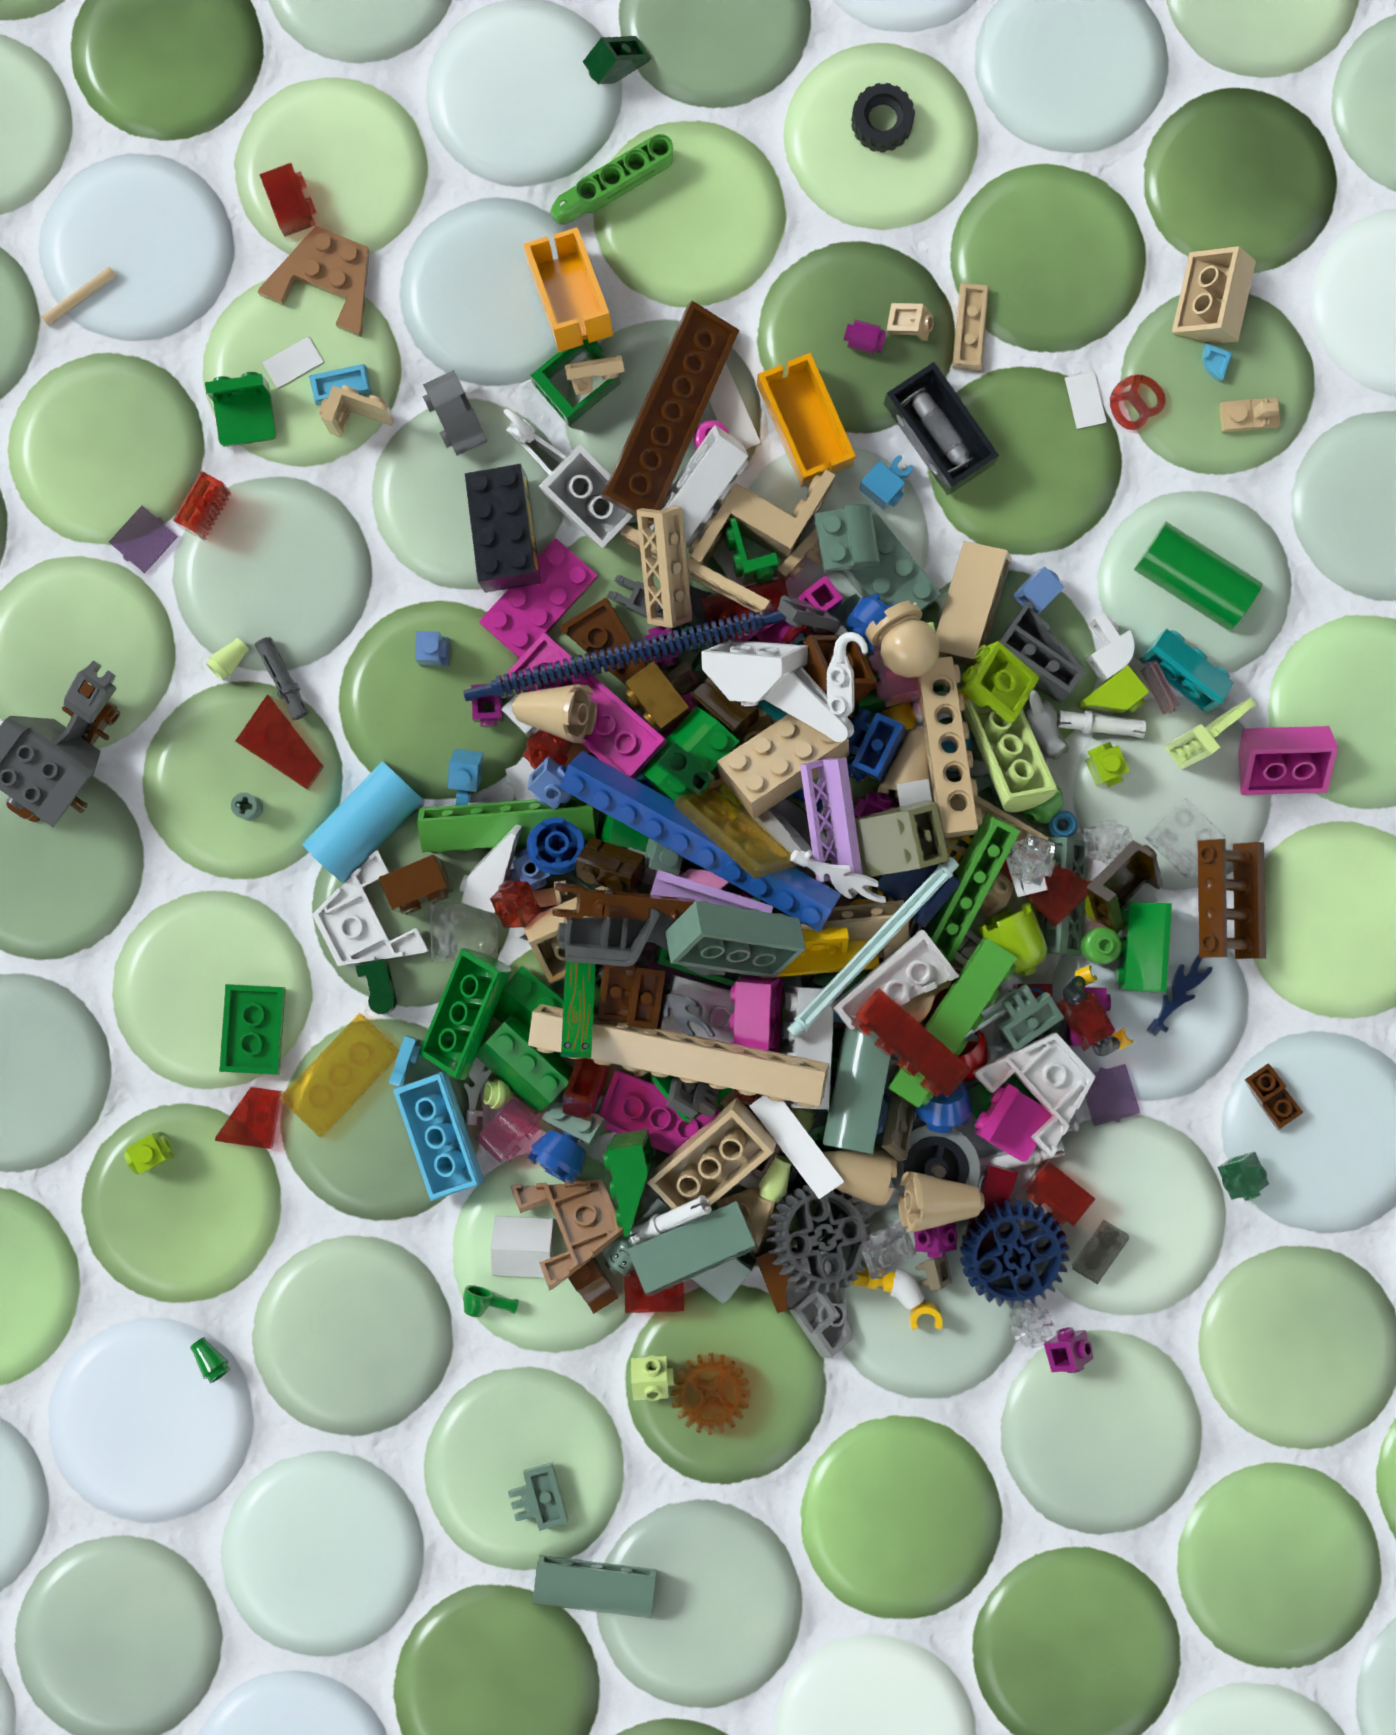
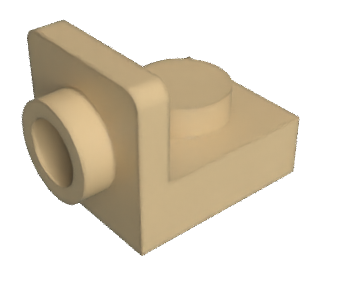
[886,303,934,341]
[979,872,1015,917]

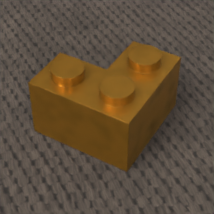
[625,661,689,732]

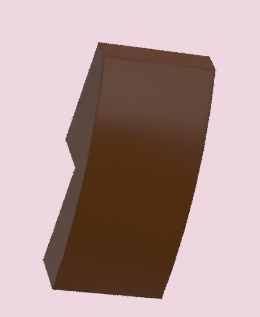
[1244,1063,1303,1130]

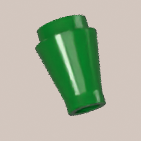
[190,1337,230,1384]

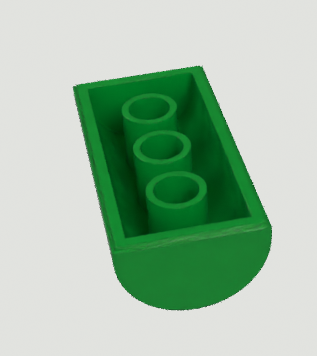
[1134,521,1263,631]
[419,948,511,1080]

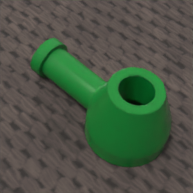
[463,1285,519,1317]

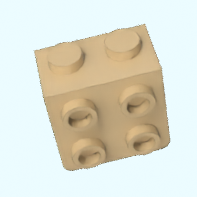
[319,385,395,438]

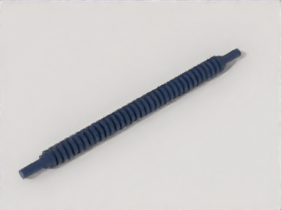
[463,611,787,702]

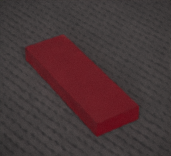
[961,1163,1018,1248]

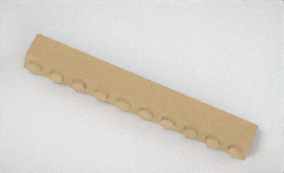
[528,1004,830,1108]

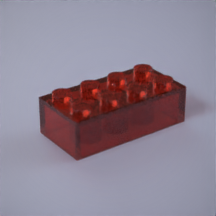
[849,987,972,1097]

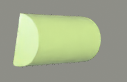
[962,699,1058,812]

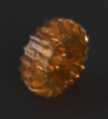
[671,1352,750,1435]

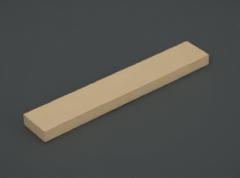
[620,524,774,615]

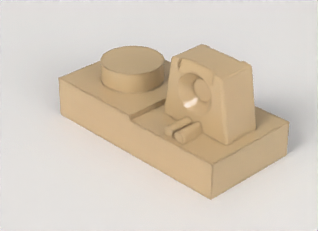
[565,355,625,395]
[1219,397,1281,433]
[777,528,822,583]

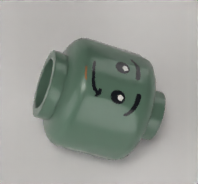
[603,1232,636,1275]

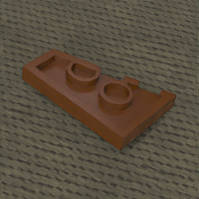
[558,597,648,686]

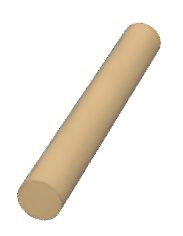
[41,266,117,326]

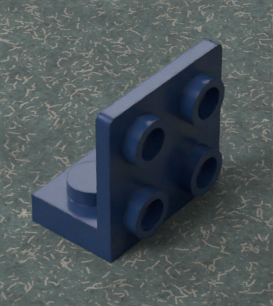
[876,863,961,928]

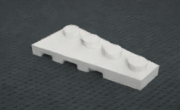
[830,930,959,1030]

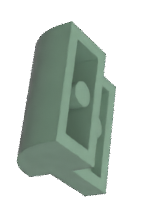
[814,504,881,573]

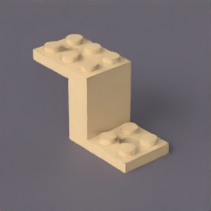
[689,469,835,566]

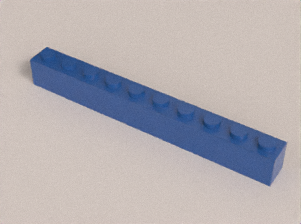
[559,751,841,932]

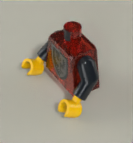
[1056,965,1134,1056]

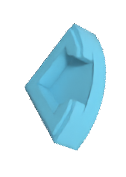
[1202,343,1233,382]

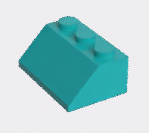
[1139,628,1234,713]

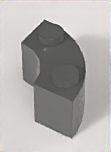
[422,370,488,456]

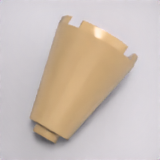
[512,684,597,743]
[877,726,934,802]
[822,1147,897,1206]
[898,1172,984,1232]

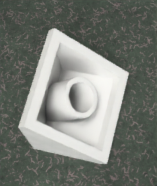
[490,1216,554,1278]

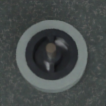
[891,1124,980,1195]

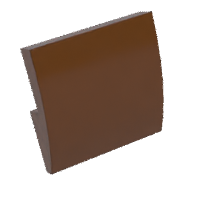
[596,963,666,1029]

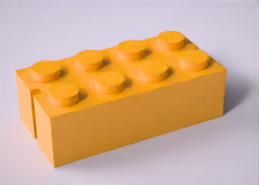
[523,227,614,352]
[757,352,856,487]

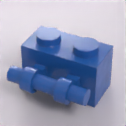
[846,708,907,783]

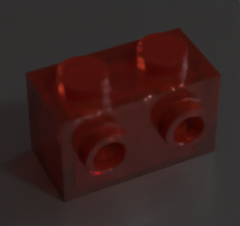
[624,1270,684,1313]

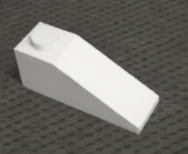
[460,824,522,913]

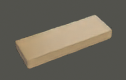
[952,283,989,371]

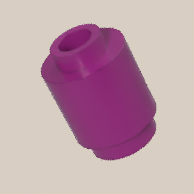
[843,319,887,354]

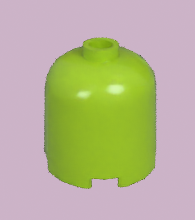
[977,903,1048,977]

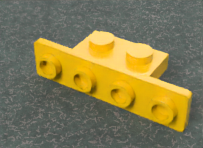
[761,926,879,978]

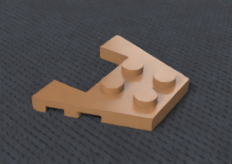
[258,226,370,337]
[511,1179,623,1291]

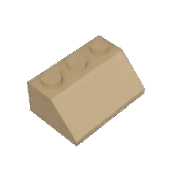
[1172,246,1256,344]

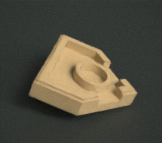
[716,1187,778,1253]

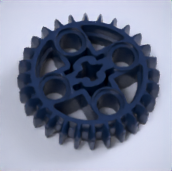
[960,1199,1070,1309]

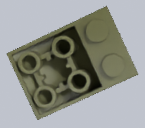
[855,800,949,877]

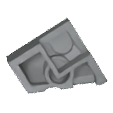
[789,1289,852,1357]

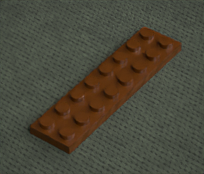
[601,300,740,526]

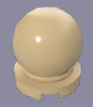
[865,600,939,678]

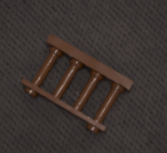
[1197,839,1266,959]

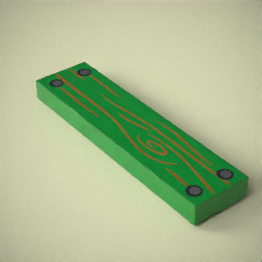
[561,961,595,1058]

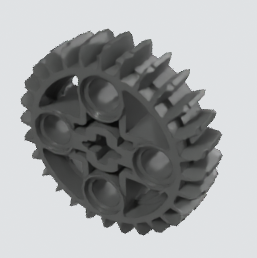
[766,1185,874,1294]

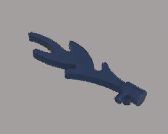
[1146,954,1213,1036]

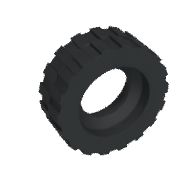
[851,83,915,152]

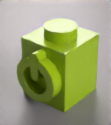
[1085,742,1130,787]
[124,1132,174,1174]

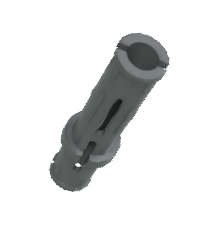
[254,637,310,721]

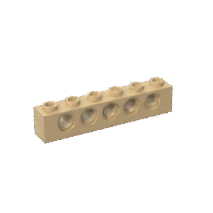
[916,656,982,838]

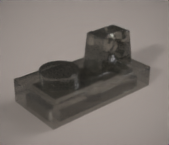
[1072,1220,1130,1285]

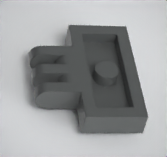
[777,595,841,634]
[667,1076,719,1119]

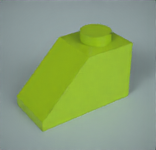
[1078,665,1149,714]

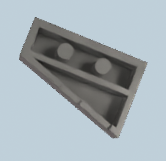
[999,600,1085,703]

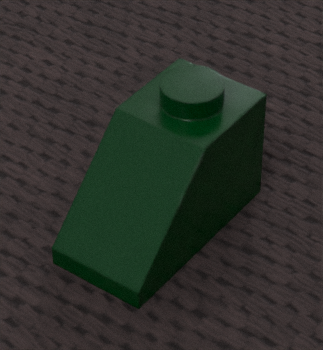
[582,36,651,84]

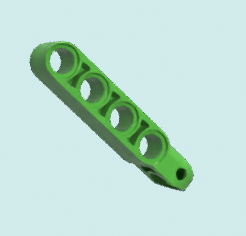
[550,134,673,225]

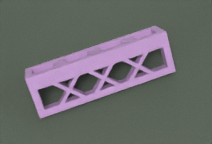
[800,757,863,882]
[650,870,773,913]

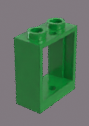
[530,339,621,426]

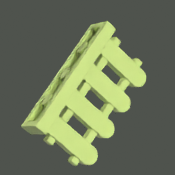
[1164,697,1257,769]

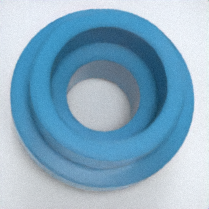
[1048,810,1078,838]

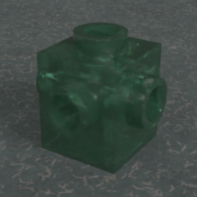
[1217,1152,1269,1201]

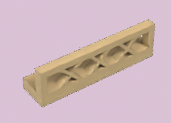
[636,506,692,628]

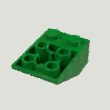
[603,1129,654,1237]

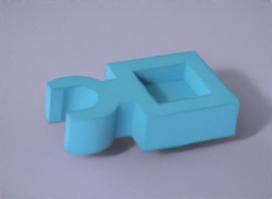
[389,1036,421,1087]

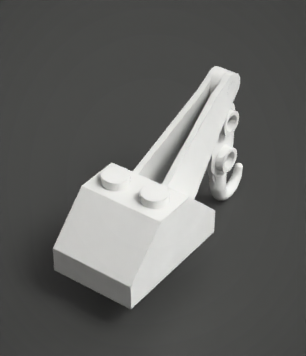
[503,409,633,549]
[702,632,868,742]

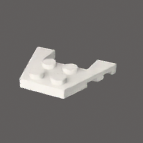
[312,850,429,966]
[972,1033,1096,1158]

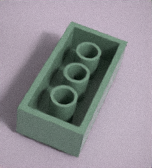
[841,504,941,612]
[665,901,806,979]

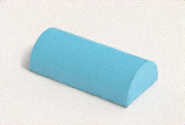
[302,761,425,883]
[393,1071,485,1201]

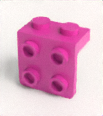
[974,1083,1052,1162]

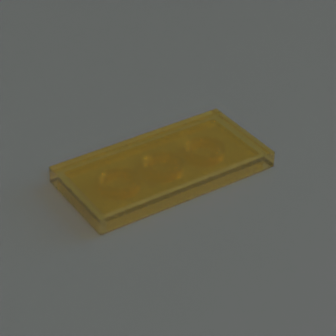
[674,787,794,879]
[279,1013,399,1138]

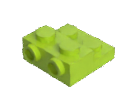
[960,641,1040,723]

